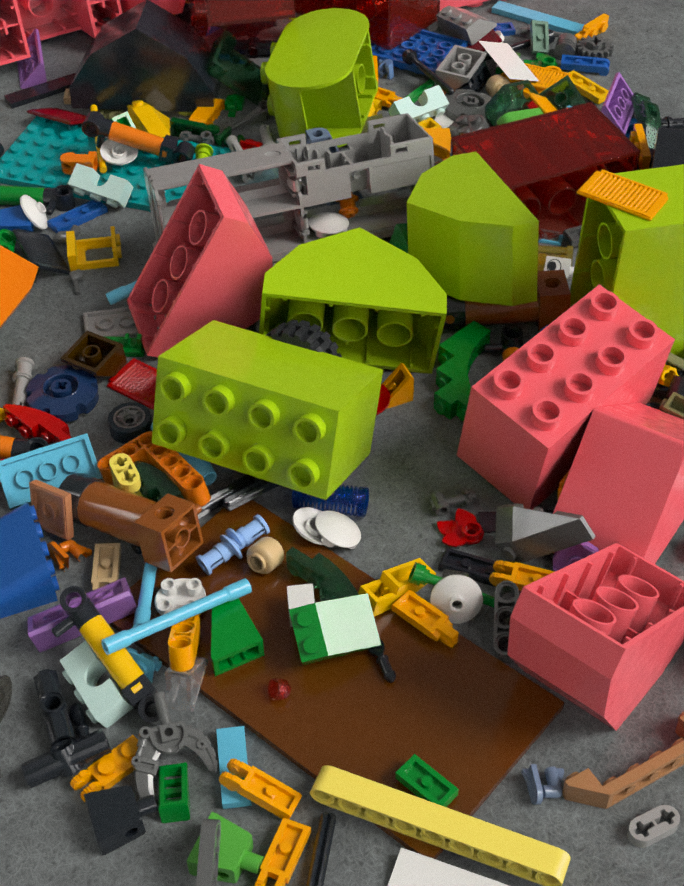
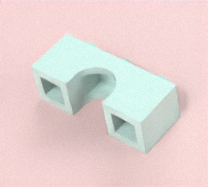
[388,85,449,122]
[68,163,134,208]
[60,640,134,728]

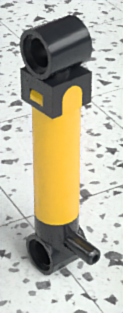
[51,586,160,726]

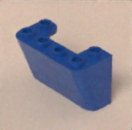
[0,502,60,619]

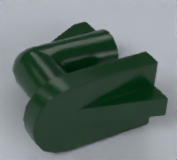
[216,126,246,148]

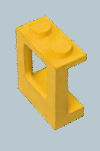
[66,226,122,271]

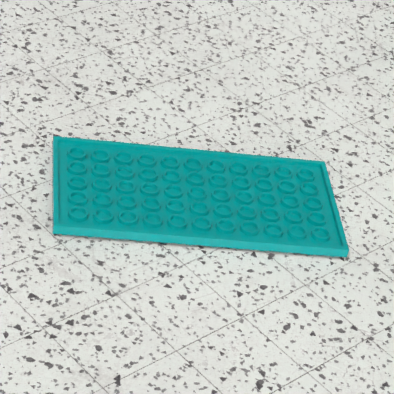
[0,116,231,212]

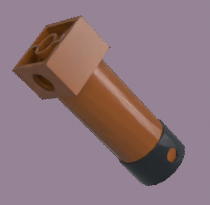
[443,270,571,332]
[59,473,204,572]

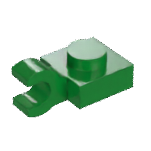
[224,94,245,117]

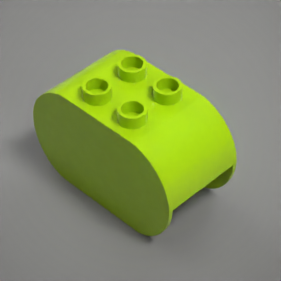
[260,8,378,148]

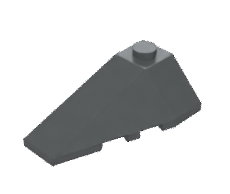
[495,503,596,563]

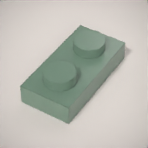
[530,20,549,55]

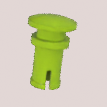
[195,143,213,159]

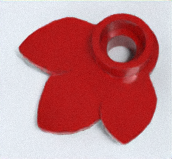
[437,508,484,547]

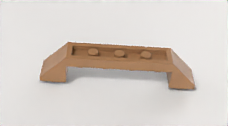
[562,712,684,809]

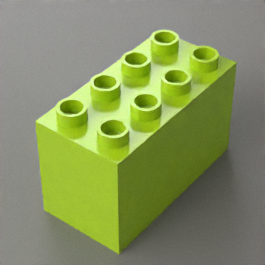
[570,164,684,360]
[152,320,383,500]

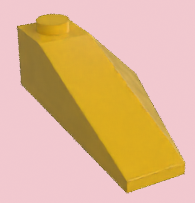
[127,100,170,137]

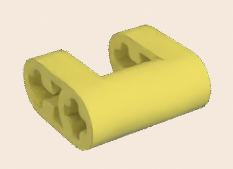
[109,453,143,497]

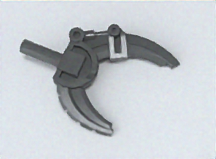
[131,691,218,818]

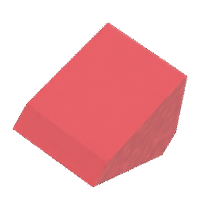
[553,403,684,564]

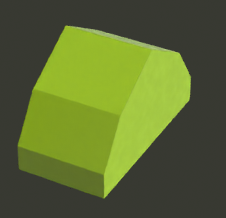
[407,152,539,306]
[259,227,447,374]

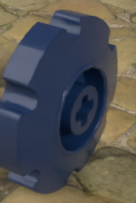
[26,365,99,423]

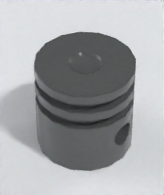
[554,33,577,60]

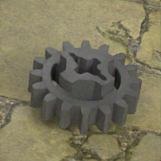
[576,35,614,59]

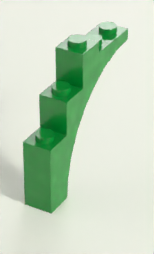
[434,321,490,422]

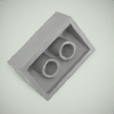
[436,6,497,45]
[435,45,487,90]

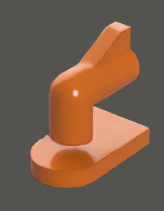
[47,539,92,572]

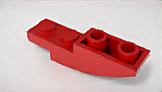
[3,404,71,445]

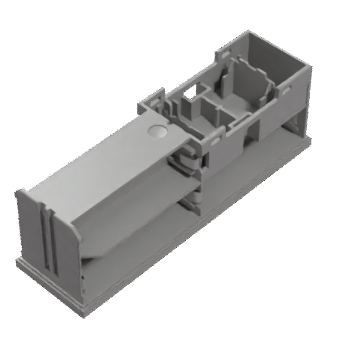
[143,113,434,262]

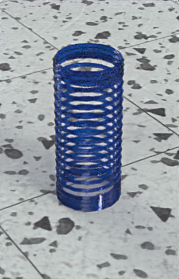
[292,484,369,518]

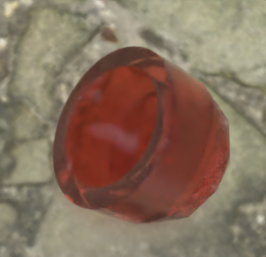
[268,678,291,701]

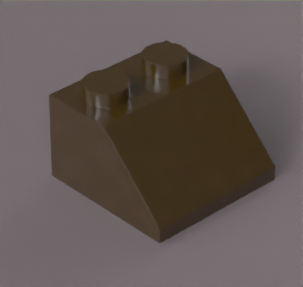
[60,330,127,377]

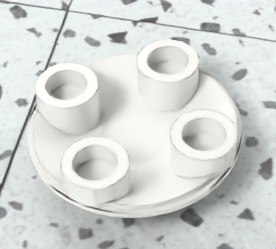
[308,212,349,238]
[314,511,361,549]
[154,578,206,615]

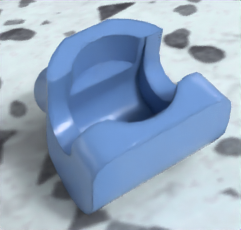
[377,59,394,80]

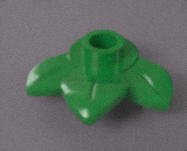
[524,52,557,67]

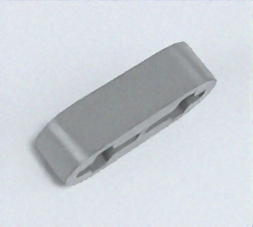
[627,805,680,848]

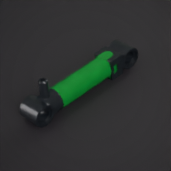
[0,185,75,216]

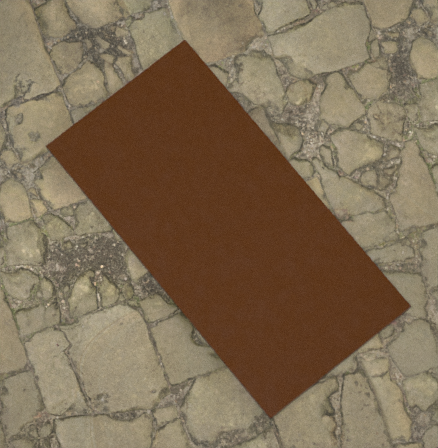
[109,500,565,859]

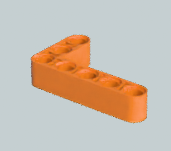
[97,431,211,507]

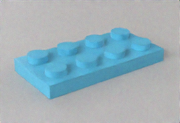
[0,433,102,509]

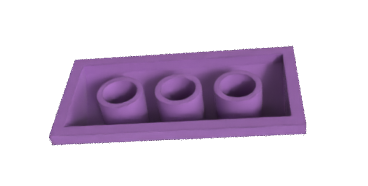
[17,28,47,89]
[596,72,638,137]
[28,577,137,652]

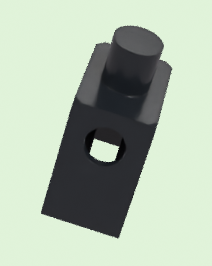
[84,785,158,856]

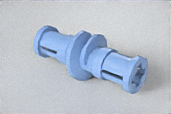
[196,514,270,575]

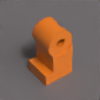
[60,151,99,175]

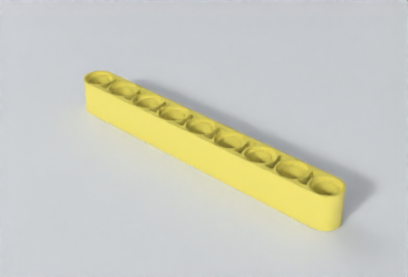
[310,765,570,886]

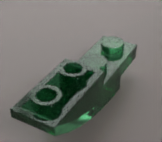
[631,92,661,149]
[134,461,184,502]
[286,547,359,602]

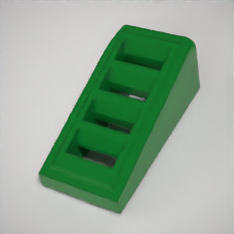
[158,762,190,823]

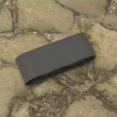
[493,581,520,663]

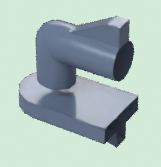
[521,764,564,805]

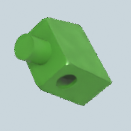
[187,812,264,884]

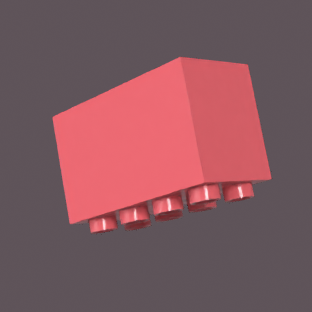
[457,284,675,510]

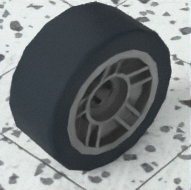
[107,402,152,444]

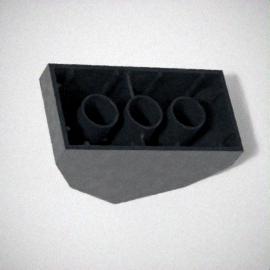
[69,0,222,112]

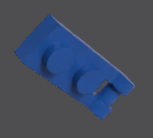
[560,54,610,76]

